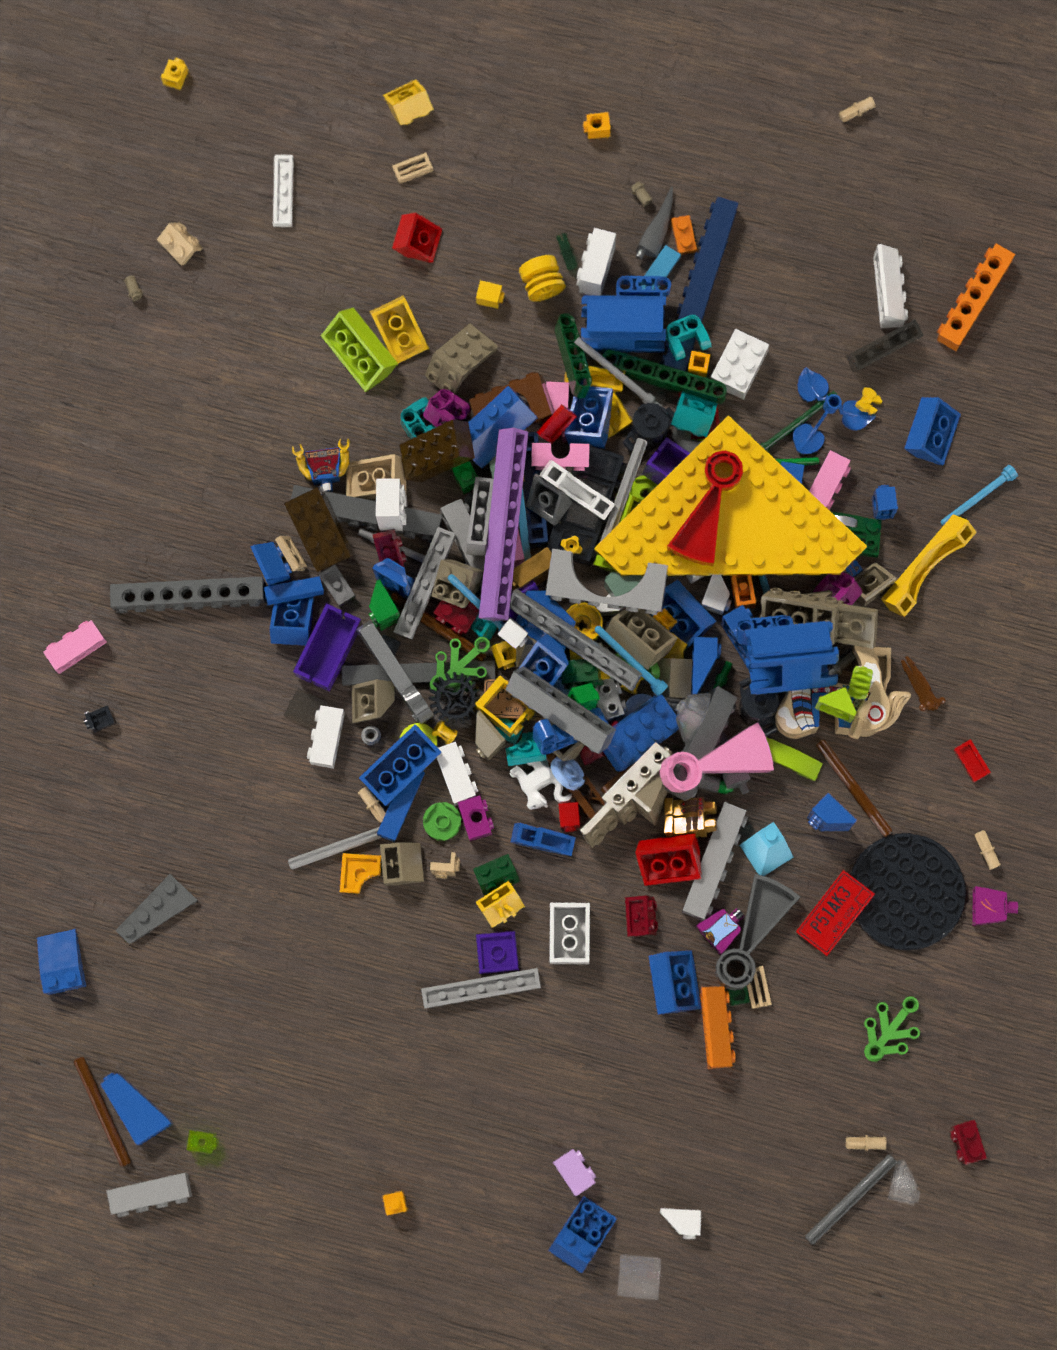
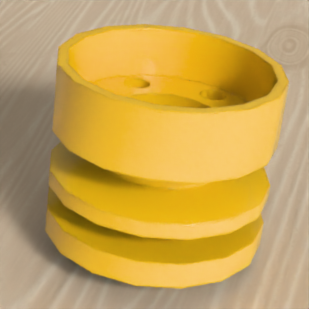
[519,255,565,301]
[566,603,603,641]

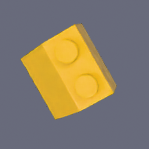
[383,80,434,125]

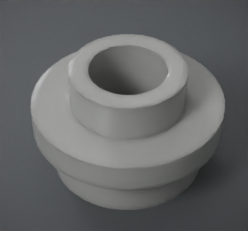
[361,726,381,745]

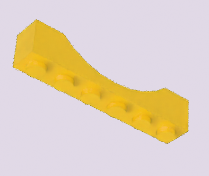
[881,514,976,617]

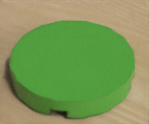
[423,802,461,841]

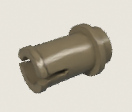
[631,182,653,206]
[124,275,143,301]

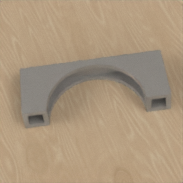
[546,549,668,615]

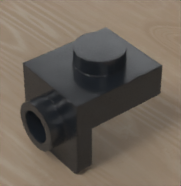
[83,705,116,733]

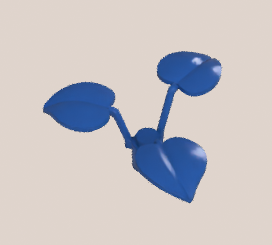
[793,367,876,454]

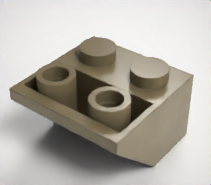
[431,559,484,608]
[380,843,424,886]

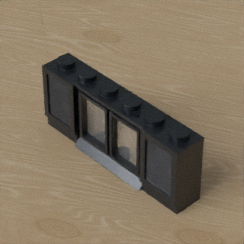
[547,446,626,566]

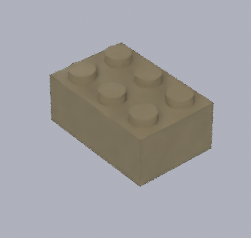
[606,608,677,670]

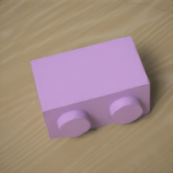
[553,1149,596,1196]

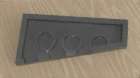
[115,874,198,944]

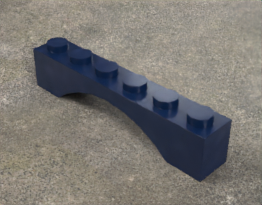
[523,432,548,549]

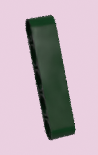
[555,313,592,398]

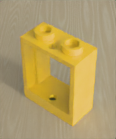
[475,676,536,737]

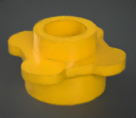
[561,536,582,554]

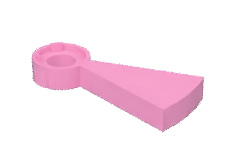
[660,722,774,793]

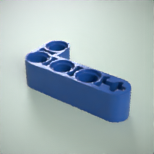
[533,708,609,755]

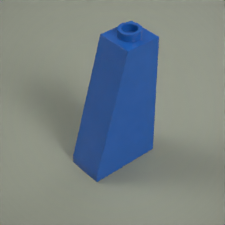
[101,1072,174,1145]

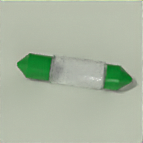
[697,774,734,795]

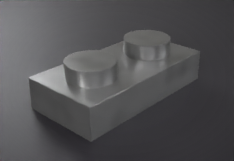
[319,564,356,607]

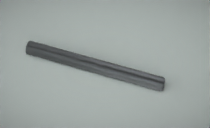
[805,1155,897,1245]

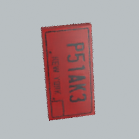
[796,870,875,956]

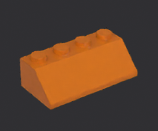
[700,987,736,1069]

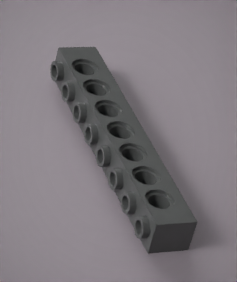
[110,576,265,613]

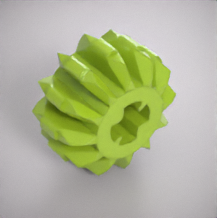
[848,666,873,700]

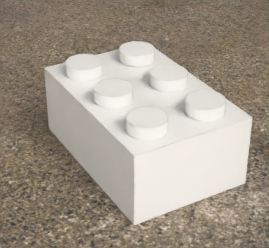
[577,228,616,296]
[711,329,769,400]
[376,479,407,531]
[550,903,590,964]

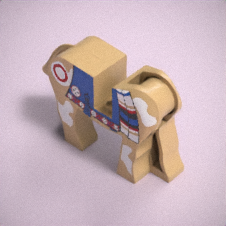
[775,645,911,739]

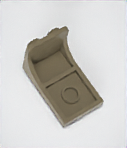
[425,324,498,395]

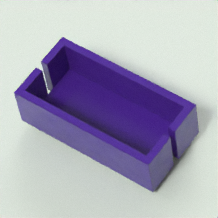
[642,437,690,485]
[293,603,363,692]

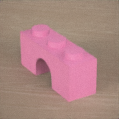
[531,443,589,471]

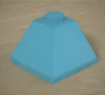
[740,822,793,876]

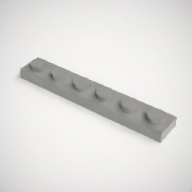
[394,527,456,640]
[421,968,541,1009]

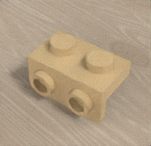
[157,223,202,265]
[430,852,460,879]

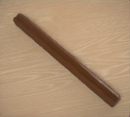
[390,592,486,661]
[816,739,892,837]
[74,1057,131,1167]

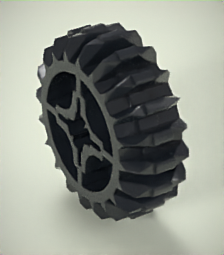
[428,672,481,724]

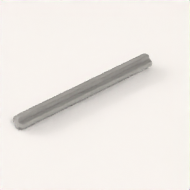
[600,438,647,542]
[288,827,382,869]

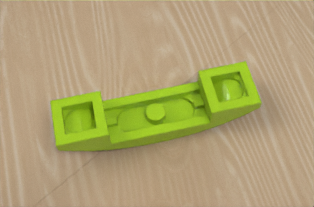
[766,737,822,782]

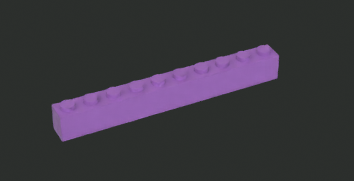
[479,428,528,621]

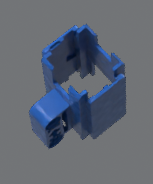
[581,276,671,353]
[737,615,839,694]

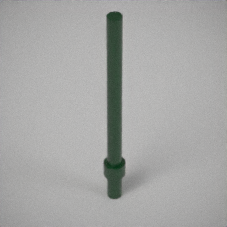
[759,391,838,452]

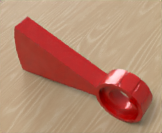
[667,450,743,567]

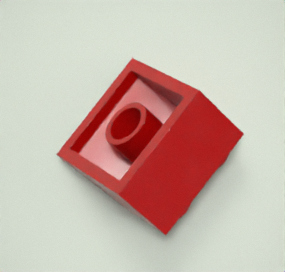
[392,213,442,263]

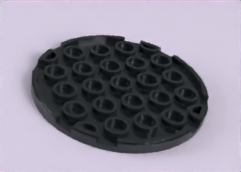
[850,833,966,950]

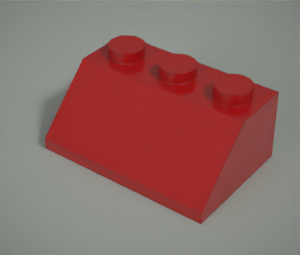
[635,833,701,886]

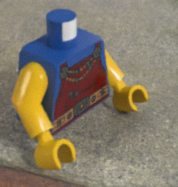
[292,439,350,492]

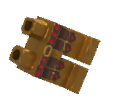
[665,797,717,837]

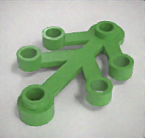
[430,637,490,694]
[864,997,920,1062]

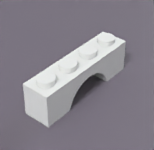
[539,460,615,520]

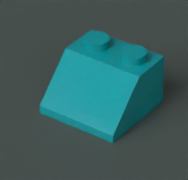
[671,391,717,437]

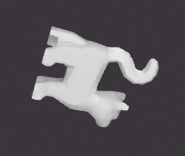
[510,760,572,810]

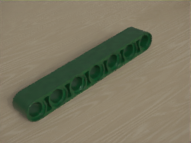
[603,350,727,404]

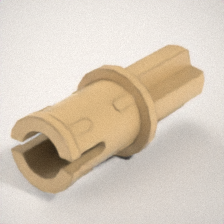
[839,97,875,122]
[848,700,872,739]
[358,786,386,823]
[975,831,1001,870]
[846,1135,886,1151]

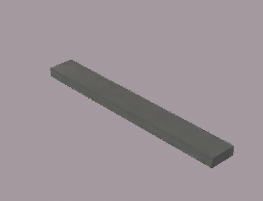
[510,589,642,691]
[342,661,495,686]

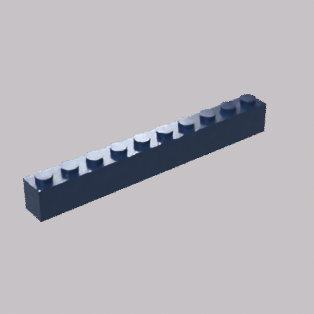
[660,196,738,372]

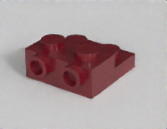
[434,595,481,635]

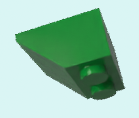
[369,579,400,631]

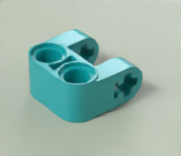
[666,315,712,361]
[400,397,436,439]

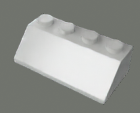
[873,244,908,328]

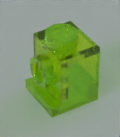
[186,1130,218,1154]

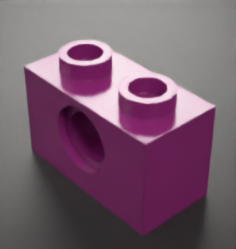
[458,795,494,841]

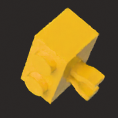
[476,881,525,928]

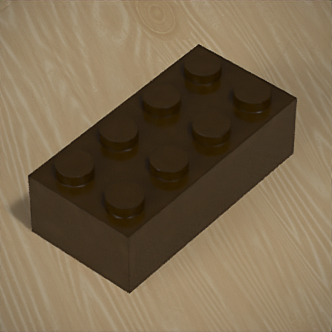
[400,420,475,482]
[284,486,354,572]

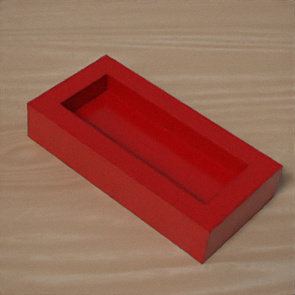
[537,404,577,444]
[953,739,991,783]

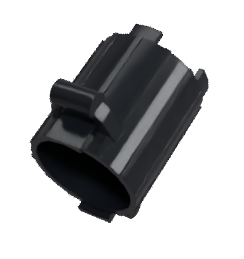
[622,403,674,453]
[738,677,779,737]

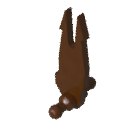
[901,656,946,711]

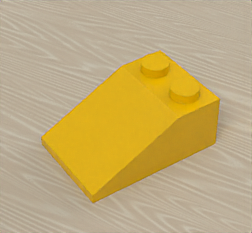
[370,296,429,363]

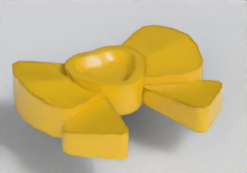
[855,387,882,415]

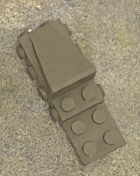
[761,588,878,648]
[580,742,676,848]

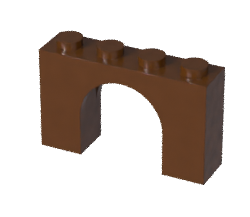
[469,372,555,425]

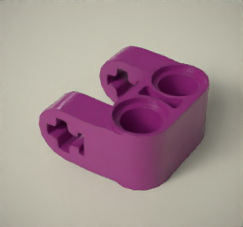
[423,389,471,427]
[813,572,862,605]

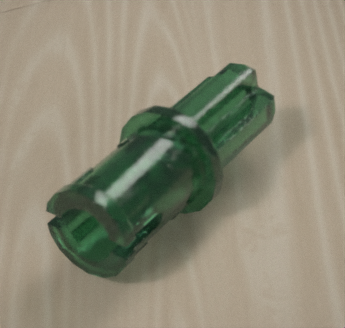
[556,233,578,270]

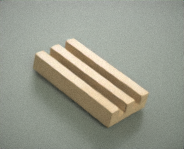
[392,153,433,184]
[275,536,307,571]
[743,966,771,1009]

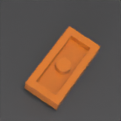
[671,215,697,255]

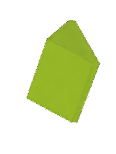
[815,687,857,723]

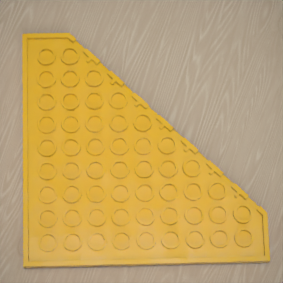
[594,415,867,576]

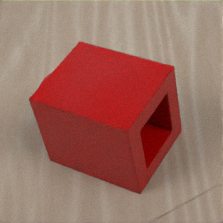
[558,802,580,832]

